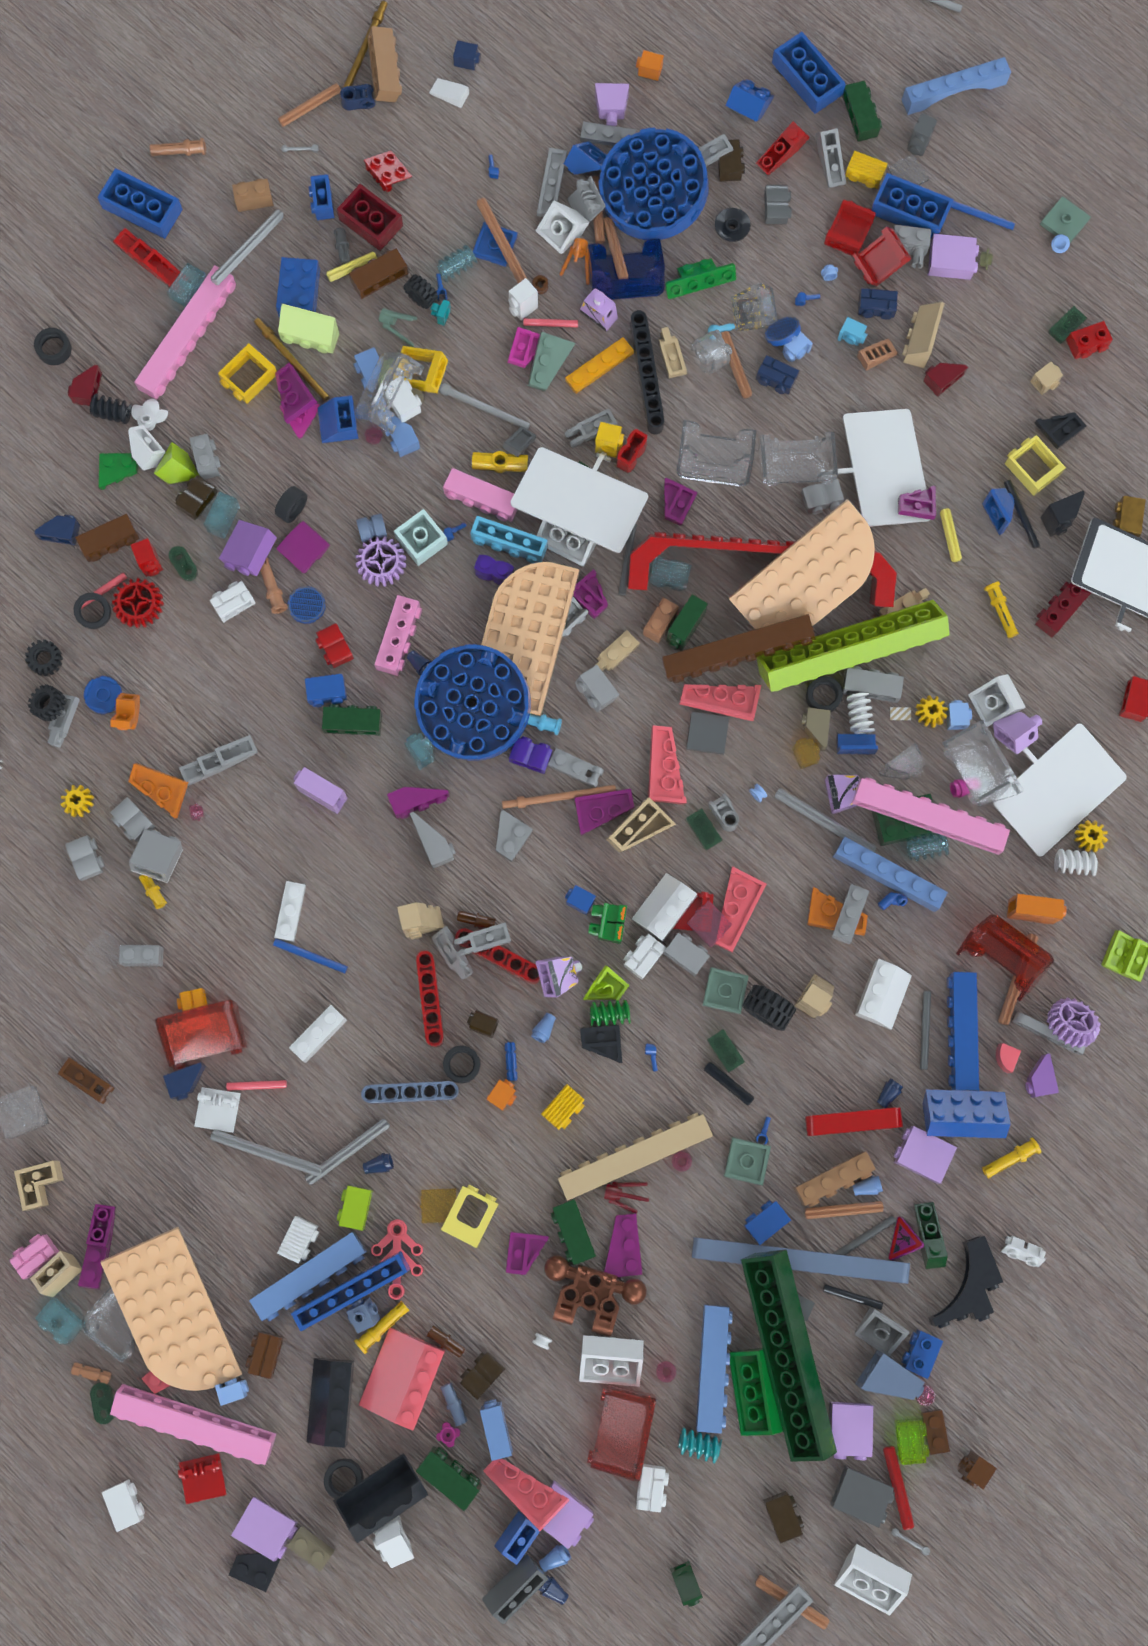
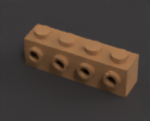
[367,26,402,102]
[793,1151,876,1208]

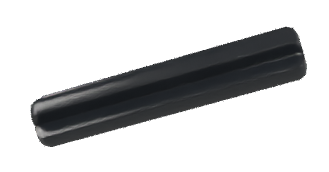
[704,1062,754,1105]

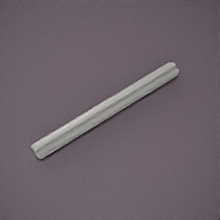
[211,209,283,285]
[775,788,876,852]
[210,1130,323,1176]

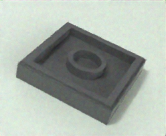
[686,712,729,755]

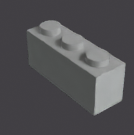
[842,666,904,703]

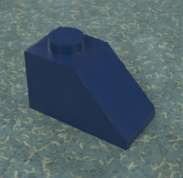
[34,515,80,546]
[163,1062,205,1101]

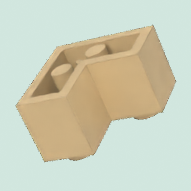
[14,1161,64,1211]

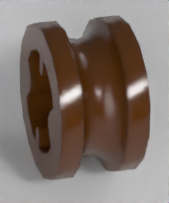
[532,275,548,294]

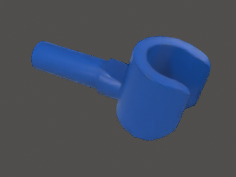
[488,155,499,179]
[436,273,447,301]
[795,292,820,306]
[443,522,466,542]
[645,1044,658,1071]
[756,1117,771,1145]

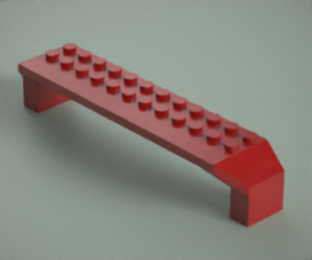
[628,532,897,607]

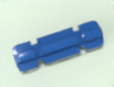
[505,1042,518,1081]

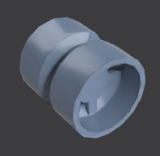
[356,513,388,543]

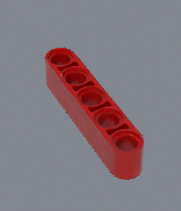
[455,928,540,984]
[416,951,444,1047]
[805,1107,903,1136]

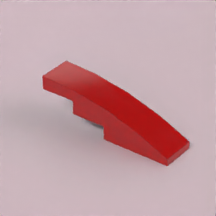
[113,228,183,287]

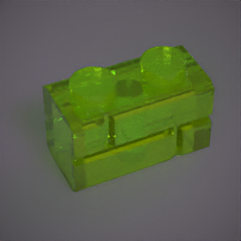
[895,1418,929,1465]

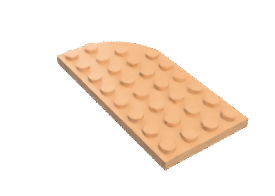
[729,499,875,629]
[471,562,580,716]
[101,1227,242,1391]

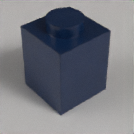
[453,40,481,71]

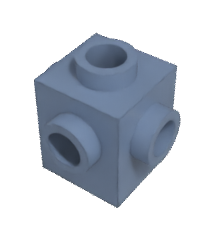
[347,1297,381,1333]

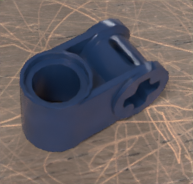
[340,84,376,111]

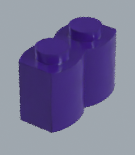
[474,555,514,586]
[509,736,552,774]

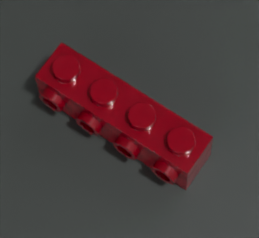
[1035,574,1092,638]

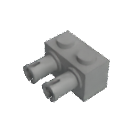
[894,225,931,268]

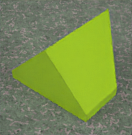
[154,442,200,484]
[583,965,629,1000]

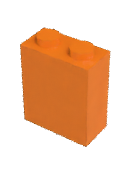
[1007,894,1067,924]

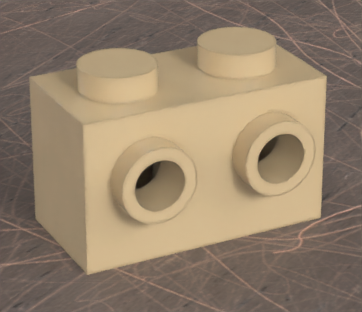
[30,1251,82,1297]

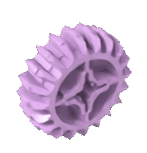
[356,536,406,587]
[1047,997,1101,1048]

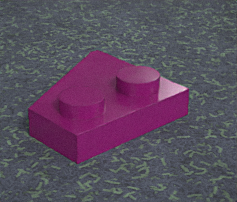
[573,569,608,619]
[505,1232,549,1275]

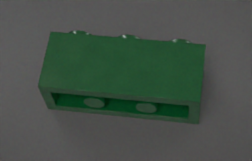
[842,80,882,142]
[322,704,382,736]
[550,1199,596,1265]

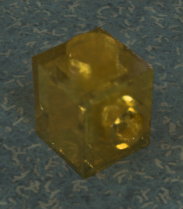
[792,738,820,770]

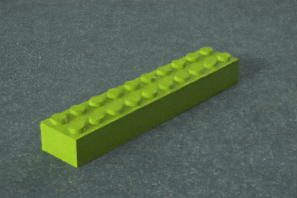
[757,600,950,692]

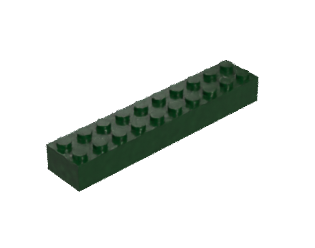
[741,1249,837,1462]

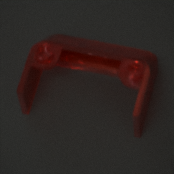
[956,914,1054,1002]

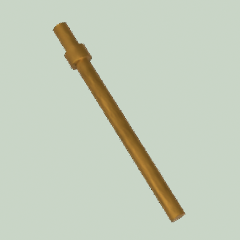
[343,1,388,88]
[254,318,330,401]

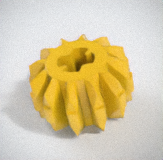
[915,695,948,728]
[61,785,94,817]
[1074,820,1108,853]

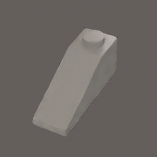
[815,128,846,188]
[410,812,456,869]

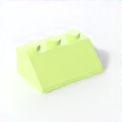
[278,304,339,354]

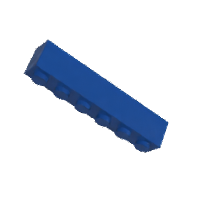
[946,972,979,1091]
[291,1251,411,1332]

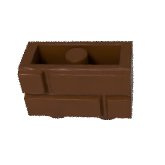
[245,1331,284,1379]

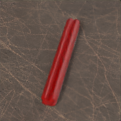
[883,1446,915,1530]

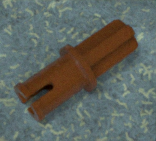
[457,911,496,928]
[427,1325,465,1357]

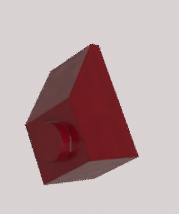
[923,363,968,397]
[68,365,102,406]

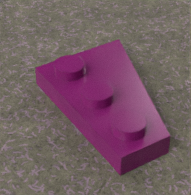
[574,789,634,836]
[604,1214,642,1277]

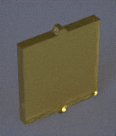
[420,1188,456,1223]

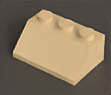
[902,302,945,368]

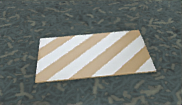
[890,707,911,720]

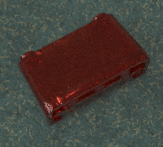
[155,1000,247,1070]
[587,1384,656,1482]

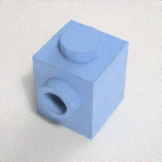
[946,700,972,730]

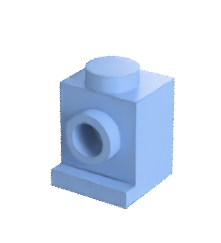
[782,331,813,362]
[215,1378,249,1406]

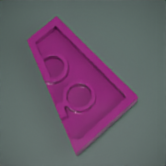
[275,362,317,424]

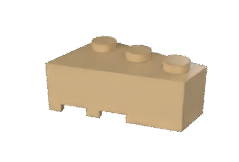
[606,797,676,853]
[397,902,444,940]
[794,974,834,1018]

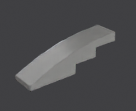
[179,735,258,786]

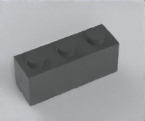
[482,1554,548,1625]

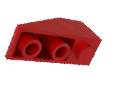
[756,121,810,176]

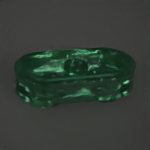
[168,546,198,581]
[90,1382,115,1424]

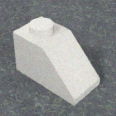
[128,425,165,470]

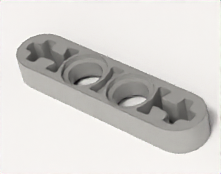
[1013,1012,1086,1055]

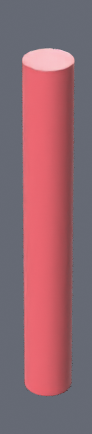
[523,318,578,328]
[81,572,127,609]
[226,1080,287,1091]

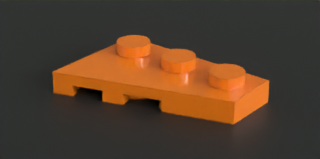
[128,763,189,818]
[807,887,868,936]

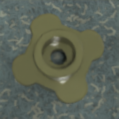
[980,248,993,270]

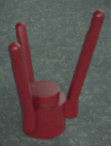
[604,1181,649,1214]

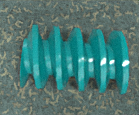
[677,1427,722,1464]

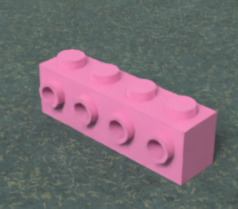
[443,468,518,522]
[374,595,422,676]

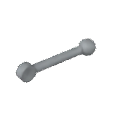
[281,144,319,153]
[891,1528,930,1556]

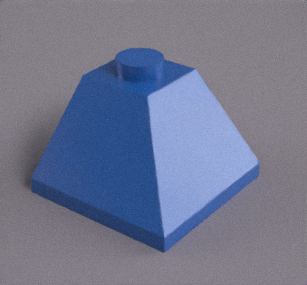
[563,141,607,174]
[982,488,1014,535]

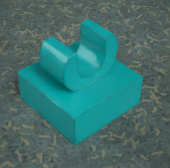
[430,299,451,326]

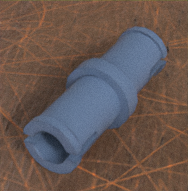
[440,1382,468,1426]

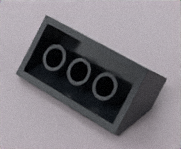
[306,1358,354,1448]

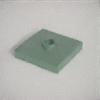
[1040,196,1091,243]
[702,967,749,1014]
[723,1137,771,1186]

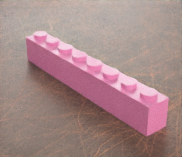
[134,265,236,400]
[852,778,1010,855]
[110,1384,276,1465]

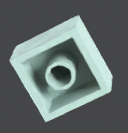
[394,509,448,566]

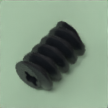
[90,394,132,424]

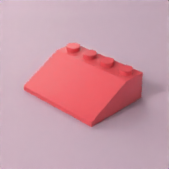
[359,1327,446,1431]

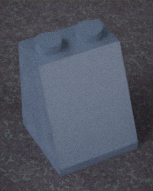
[855,1350,925,1400]

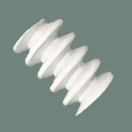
[846,693,875,734]
[1054,849,1098,876]

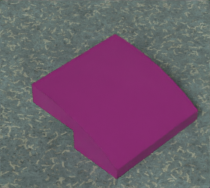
[276,521,330,573]

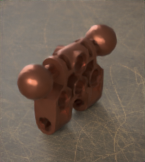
[544,1255,647,1337]

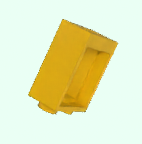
[218,343,277,404]
[392,346,448,393]

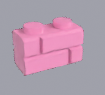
[10,1234,59,1280]

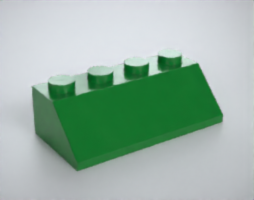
[729,1348,783,1436]

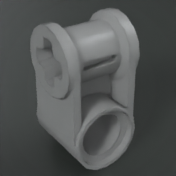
[708,793,739,832]

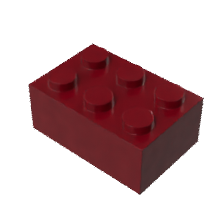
[337,184,403,251]

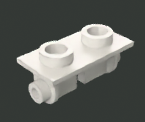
[1001,1236,1046,1267]

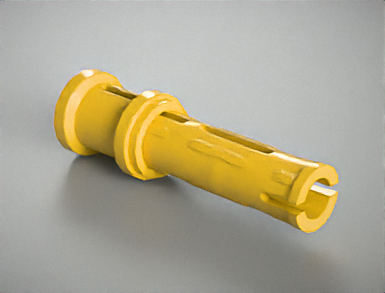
[984,581,1019,639]
[982,1137,1041,1179]
[354,1301,409,1354]

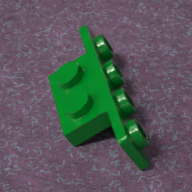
[665,258,736,299]

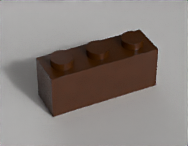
[349,248,408,299]
[75,513,140,562]

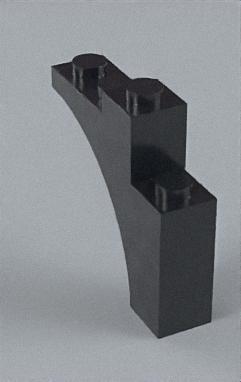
[929,1235,1003,1328]

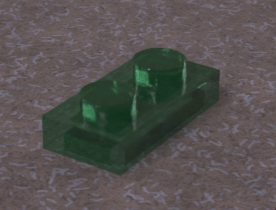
[1048,306,1087,344]
[685,808,723,851]
[707,1029,745,1073]

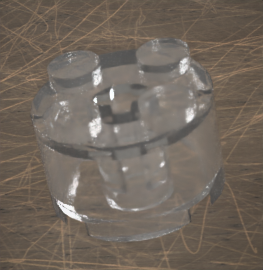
[691,330,732,375]

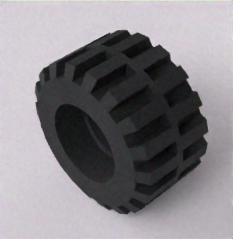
[742,985,796,1031]

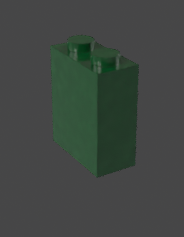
[666,594,708,651]

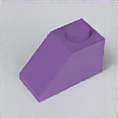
[1025,1054,1059,1098]

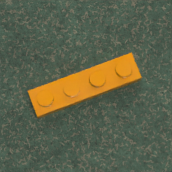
[565,337,634,394]

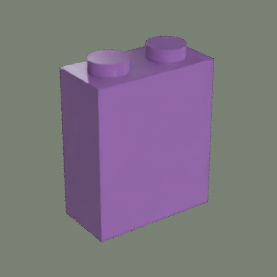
[219,520,277,576]

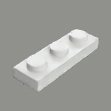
[274,881,306,942]

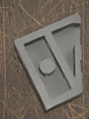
[496,809,533,862]

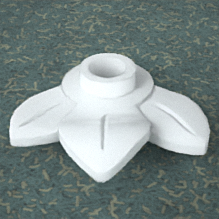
[131,399,168,431]

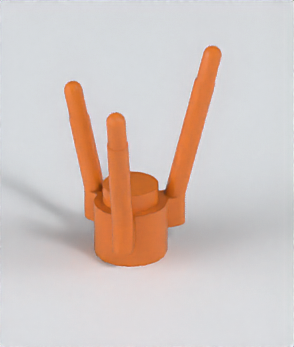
[560,238,590,285]

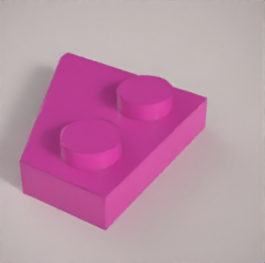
[507,327,540,368]

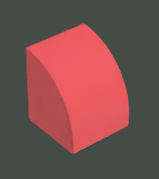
[996,1043,1021,1074]

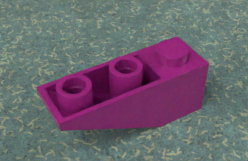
[387,787,450,819]

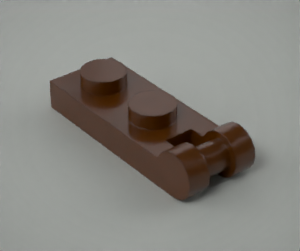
[57,1057,115,1104]

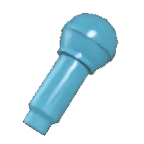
[708,323,735,338]

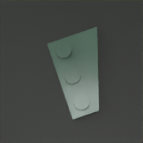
[527,332,576,391]

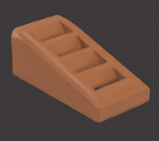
[857,338,898,371]

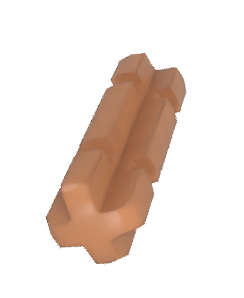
[71,1362,111,1384]

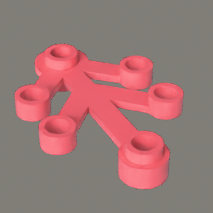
[371,1219,423,1300]

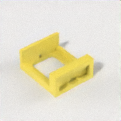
[441,1184,499,1248]

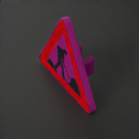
[888,1217,924,1261]

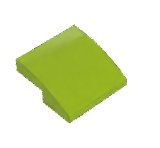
[1101,930,1148,982]

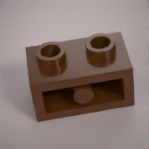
[958,1451,997,1490]

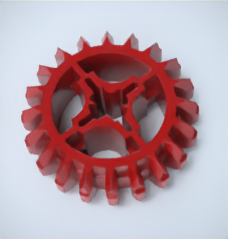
[112,577,164,629]

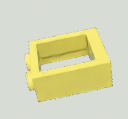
[1005,435,1066,496]

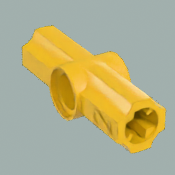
[472,451,528,473]

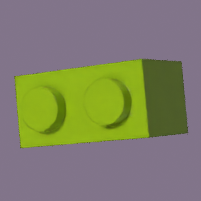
[337,1186,373,1231]

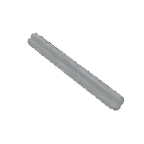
[305,1119,390,1185]

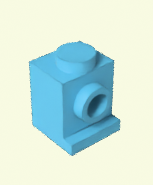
[837,317,868,346]

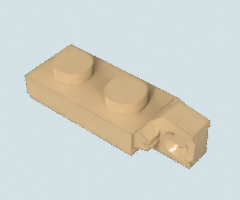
[659,327,687,379]
[879,588,930,616]
[596,630,640,671]

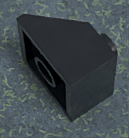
[1040,490,1085,537]

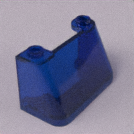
[588,239,665,300]

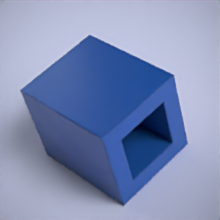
[565,885,596,915]

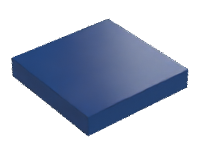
[472,222,518,267]

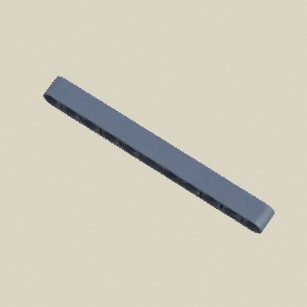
[691,1237,910,1284]

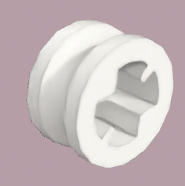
[532,1333,552,1350]

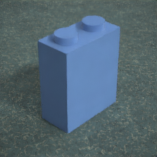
[480,1399,513,1461]

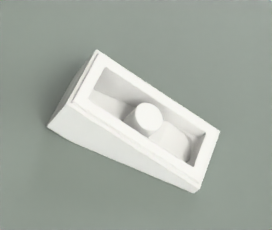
[429,78,469,108]

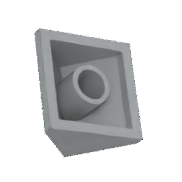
[854,1307,909,1357]

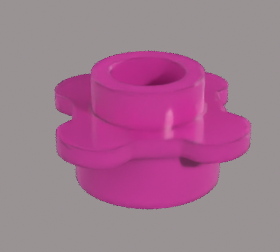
[436,1422,460,1447]

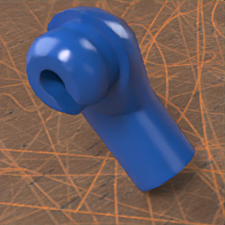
[878,892,908,911]

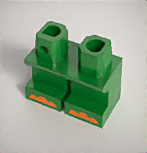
[588,903,627,944]

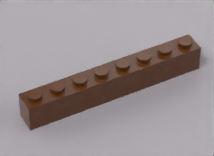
[662,614,816,683]

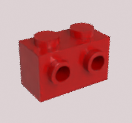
[1066,321,1113,359]

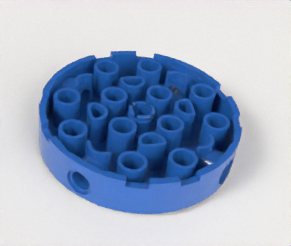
[599,127,709,240]
[414,644,531,761]

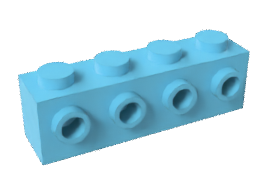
[470,516,548,564]

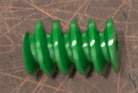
[590,1000,631,1027]

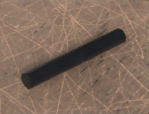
[823,1284,883,1310]

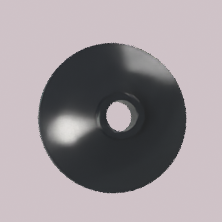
[715,208,751,242]

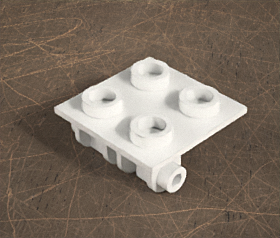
[194,1087,241,1133]

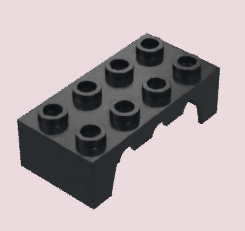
[333,1453,428,1543]

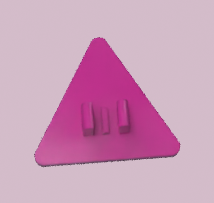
[280,404,320,439]

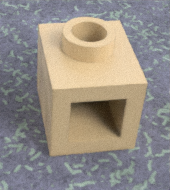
[1030,362,1063,395]

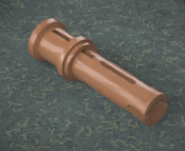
[150,138,206,157]
[260,558,288,614]

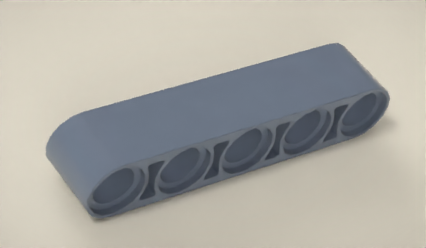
[361,1081,459,1104]

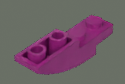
[78,1204,116,1290]

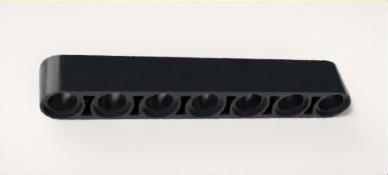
[630,310,664,435]

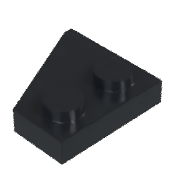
[1034,412,1087,449]
[580,1024,622,1063]
[228,1552,281,1592]

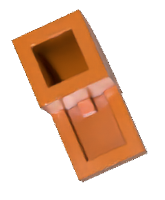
[110,693,140,730]

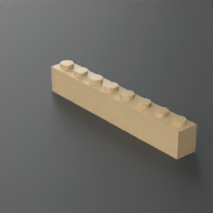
[558,1112,713,1201]

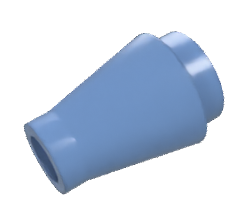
[531,1013,556,1043]
[853,1175,883,1196]
[539,1545,571,1572]

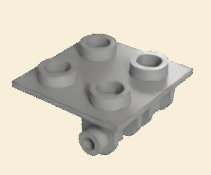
[567,176,606,223]

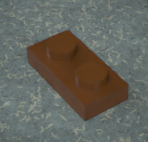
[921,1409,950,1455]

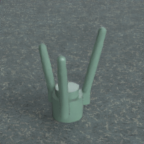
[379,308,417,347]

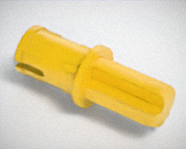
[139,874,167,909]

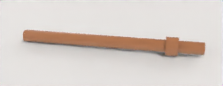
[502,785,616,809]

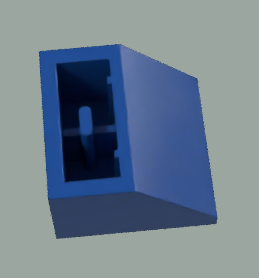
[725,79,774,122]
[318,395,359,443]

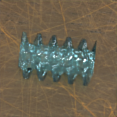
[437,245,478,283]
[906,833,949,862]

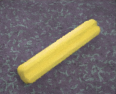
[326,251,377,282]
[940,508,962,562]

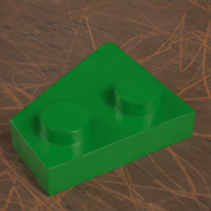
[98,453,138,490]

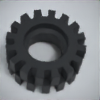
[403,274,438,309]
[25,639,63,676]
[28,684,66,722]

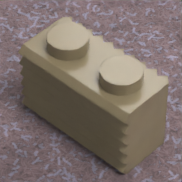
[288,1526,335,1571]

